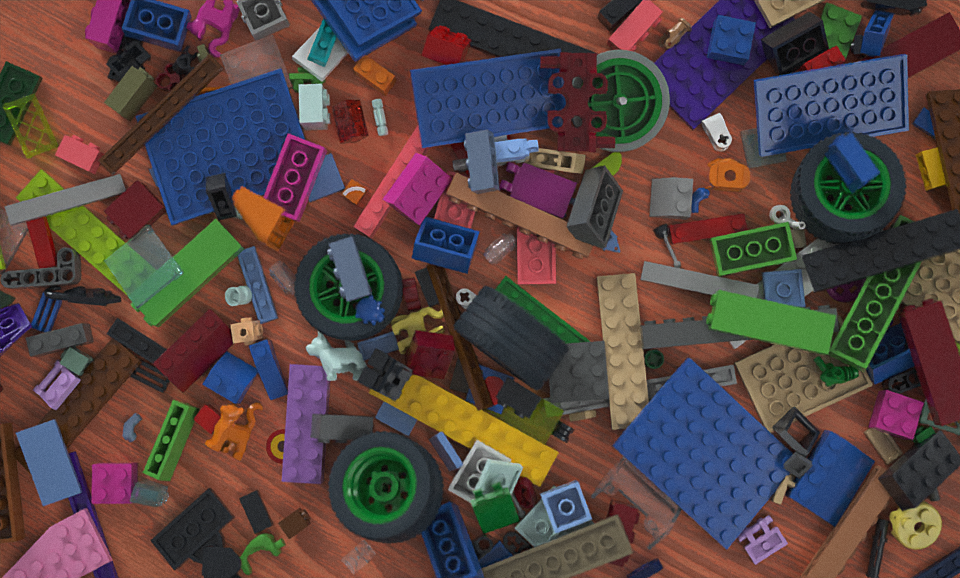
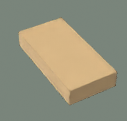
[863,428,903,465]

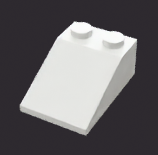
[448,440,511,503]

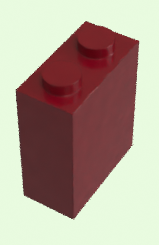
[104,180,167,241]

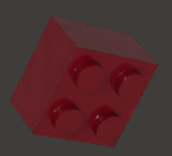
[405,330,455,379]

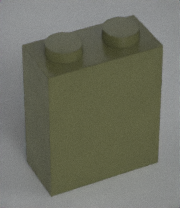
[104,66,157,122]

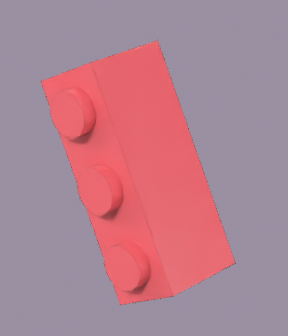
[607,0,663,52]

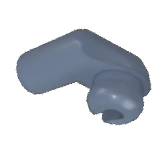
[122,413,142,442]

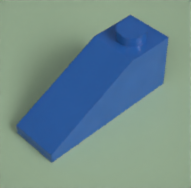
[860,10,894,57]
[249,339,288,400]

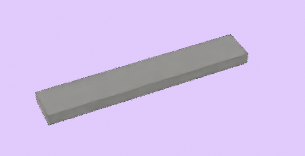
[4,174,126,226]
[640,261,759,298]

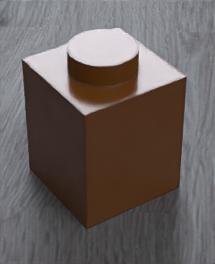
[278,508,311,539]

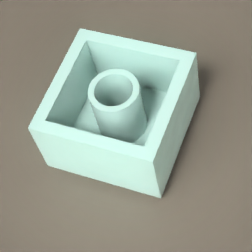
[299,84,331,131]

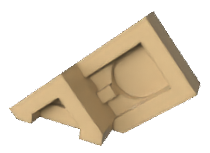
[770,473,795,504]

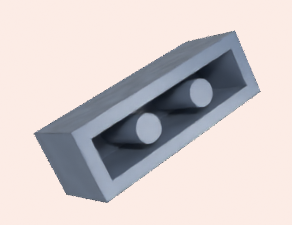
[464,130,500,194]
[328,237,372,302]

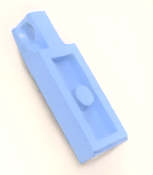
[495,138,539,163]

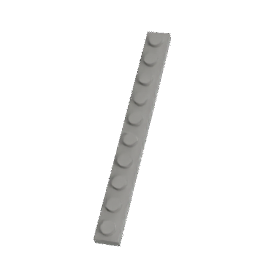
[543,365,737,418]

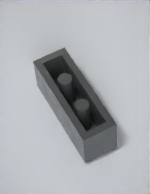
[26,323,94,357]
[311,414,374,443]

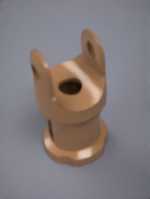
[658,17,692,49]

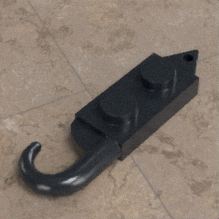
[44,286,121,306]

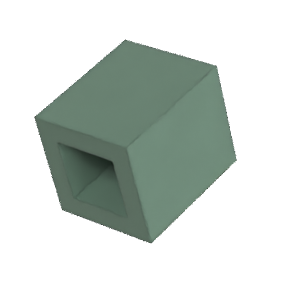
[59,347,94,375]

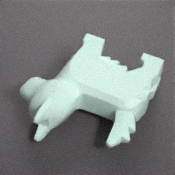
[306,331,367,381]

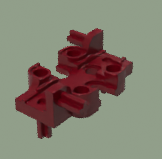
[540,52,615,152]

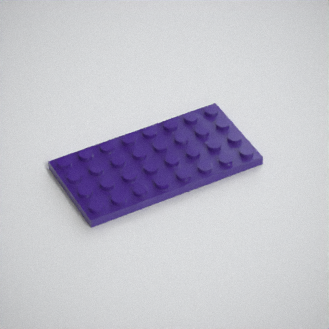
[654,0,796,130]

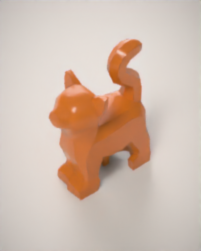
[204,402,263,461]

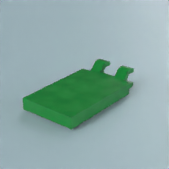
[470,482,520,534]

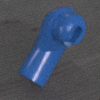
[691,187,710,213]

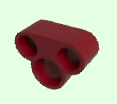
[156,63,182,92]
[402,277,422,311]

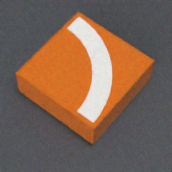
[341,179,368,205]

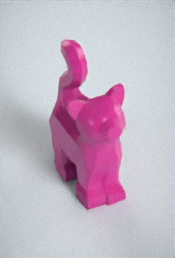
[187,0,240,58]

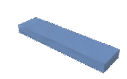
[238,246,278,324]

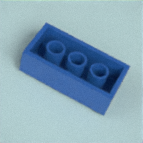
[422,501,484,578]

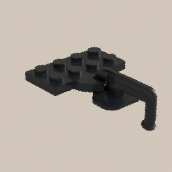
[150,488,242,578]

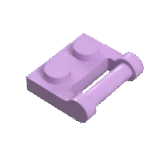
[33,359,81,410]

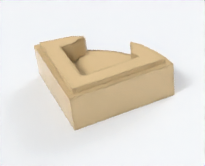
[569,409,597,421]

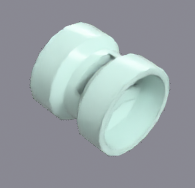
[225,286,252,306]

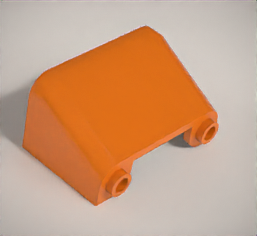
[232,186,295,251]

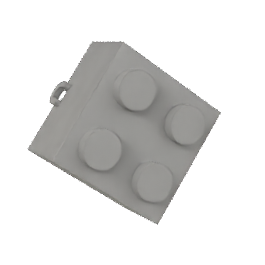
[236,0,290,41]

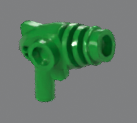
[813,356,859,387]

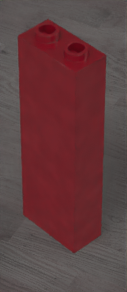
[858,12,960,79]
[897,298,960,426]

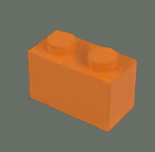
[353,55,397,96]

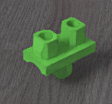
[289,67,326,93]

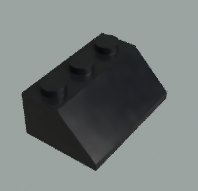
[761,12,829,76]

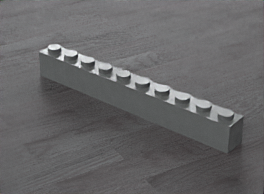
[640,305,839,349]

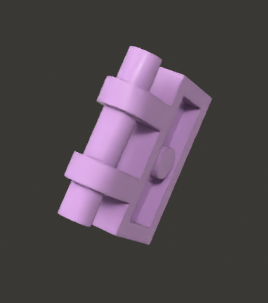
[737,515,788,565]

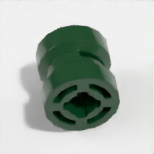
[644,349,664,369]

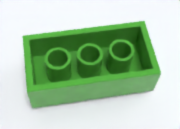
[709,222,797,277]

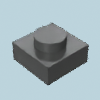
[784,452,812,479]

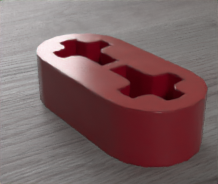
[514,476,537,509]

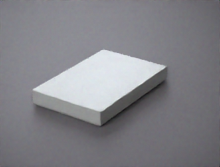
[292,27,348,81]

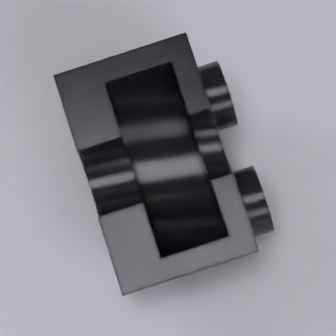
[106,40,151,79]

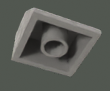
[649,177,693,220]

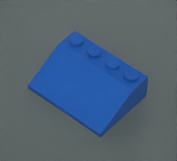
[785,430,875,527]

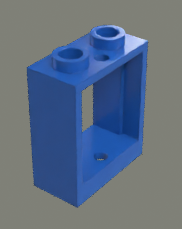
[825,133,880,193]

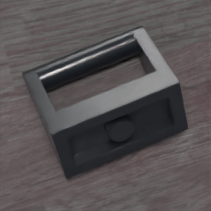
[772,407,820,457]

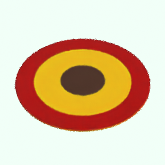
[266,429,285,464]

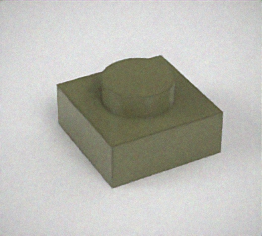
[196,44,209,62]

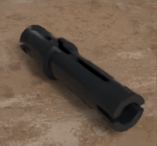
[866,518,890,578]

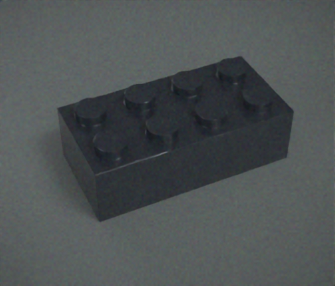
[878,430,960,510]

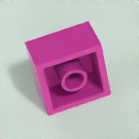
[868,390,924,440]
[92,463,138,504]

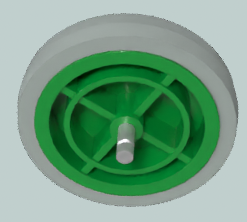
[571,50,670,152]

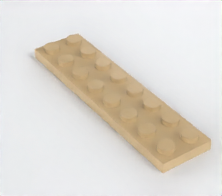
[597,273,649,430]

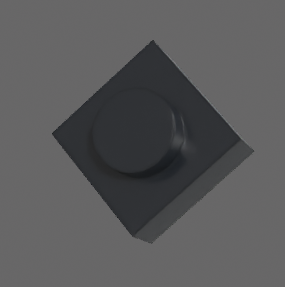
[851,35,866,59]

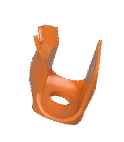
[706,158,750,192]

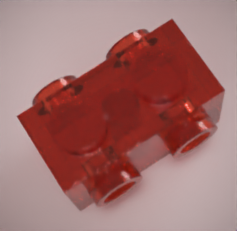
[332,100,369,144]

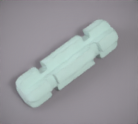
[372,99,388,136]

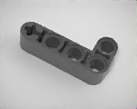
[0,247,82,289]

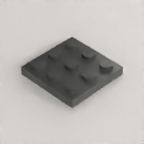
[549,341,609,403]

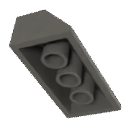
[566,165,623,249]

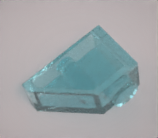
[129,479,169,507]

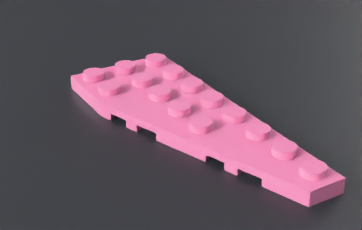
[2,508,112,578]

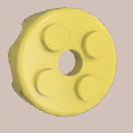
[889,501,942,550]

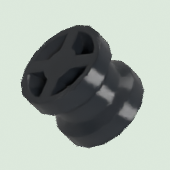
[550,420,574,443]

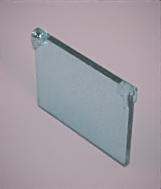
[104,225,184,309]

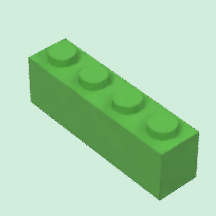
[143,400,200,481]

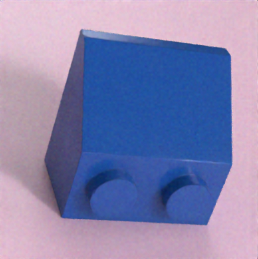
[202,351,258,404]

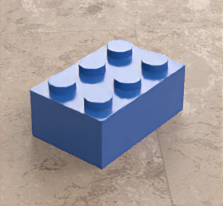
[122,0,192,52]
[412,217,480,274]

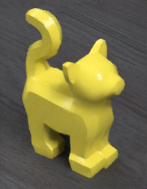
[391,306,445,355]

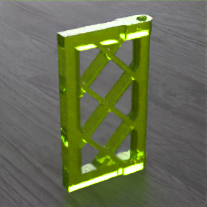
[2,93,59,159]

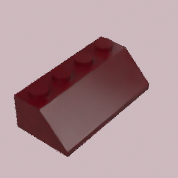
[153,309,234,393]

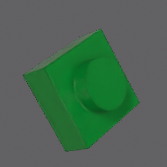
[912,425,935,443]

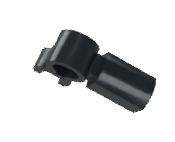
[172,45,198,77]

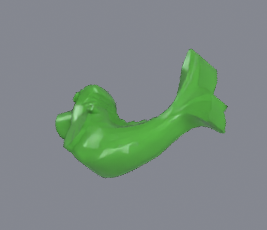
[240,533,286,575]

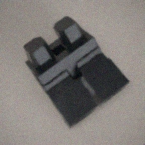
[357,348,413,401]

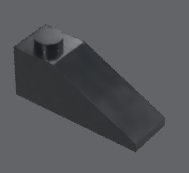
[597,0,643,31]
[861,0,927,16]

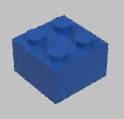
[707,15,756,65]

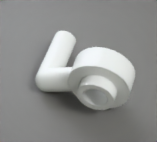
[769,205,806,229]

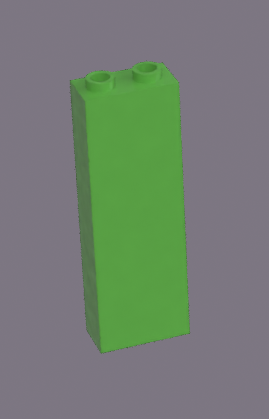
[128,219,245,327]
[706,290,836,355]

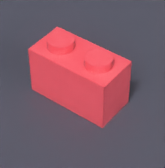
[55,135,104,174]

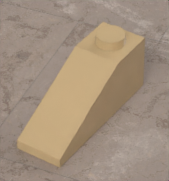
[522,148,586,174]

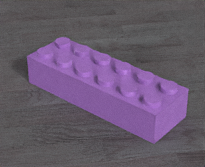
[281,364,330,484]

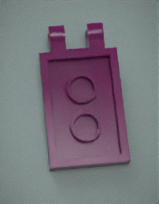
[499,162,577,219]

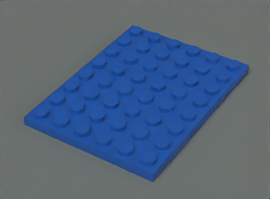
[135,68,318,226]
[612,357,793,550]

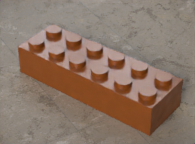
[0,423,25,544]

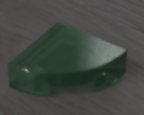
[0,290,16,308]

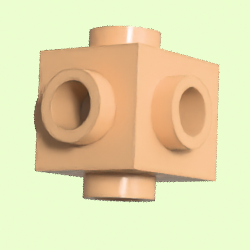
[230,317,263,346]

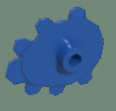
[355,295,385,325]

